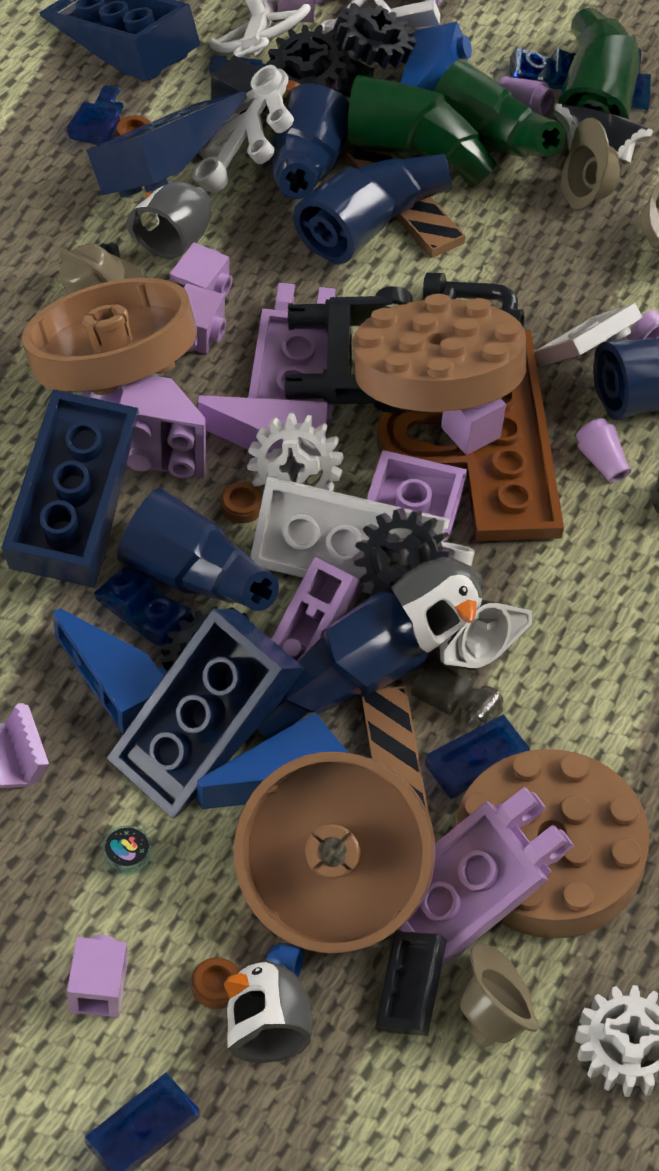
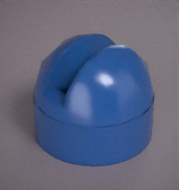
[265,943,304,978]

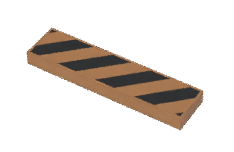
[345,150,465,258]
[360,686,430,818]

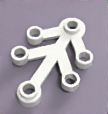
[192,65,294,193]

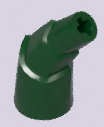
[558,8,640,120]
[433,59,566,157]
[348,75,497,188]

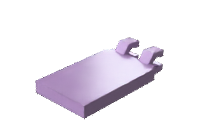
[248,283,336,427]
[400,787,575,969]

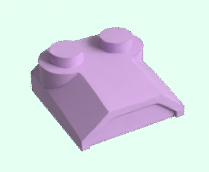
[367,450,467,542]

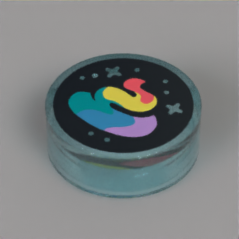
[102,825,151,876]

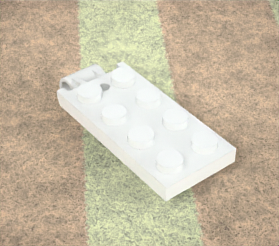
[250,477,475,594]

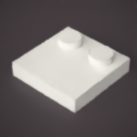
[534,303,643,367]

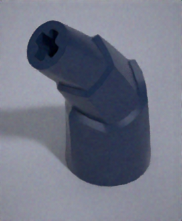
[270,84,349,199]
[293,153,453,265]
[593,338,659,420]
[117,487,279,611]
[257,592,428,740]

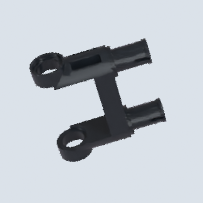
[285,286,412,413]

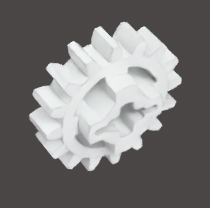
[247,413,344,491]
[575,985,659,1097]

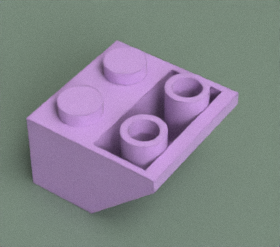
[119,375,206,478]

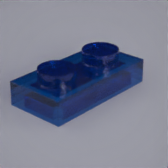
[425,714,530,799]
[85,1072,200,1171]

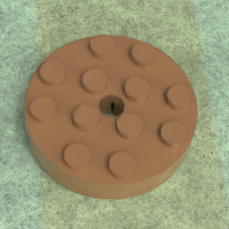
[22,278,197,395]
[353,294,526,412]
[455,749,649,938]
[234,752,436,953]

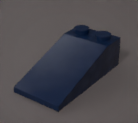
[39,0,201,80]
[86,90,247,198]
[1,389,139,588]
[107,609,305,819]

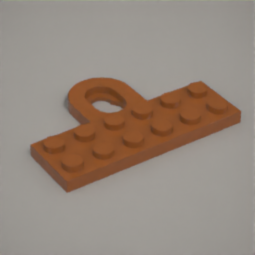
[377,330,564,542]

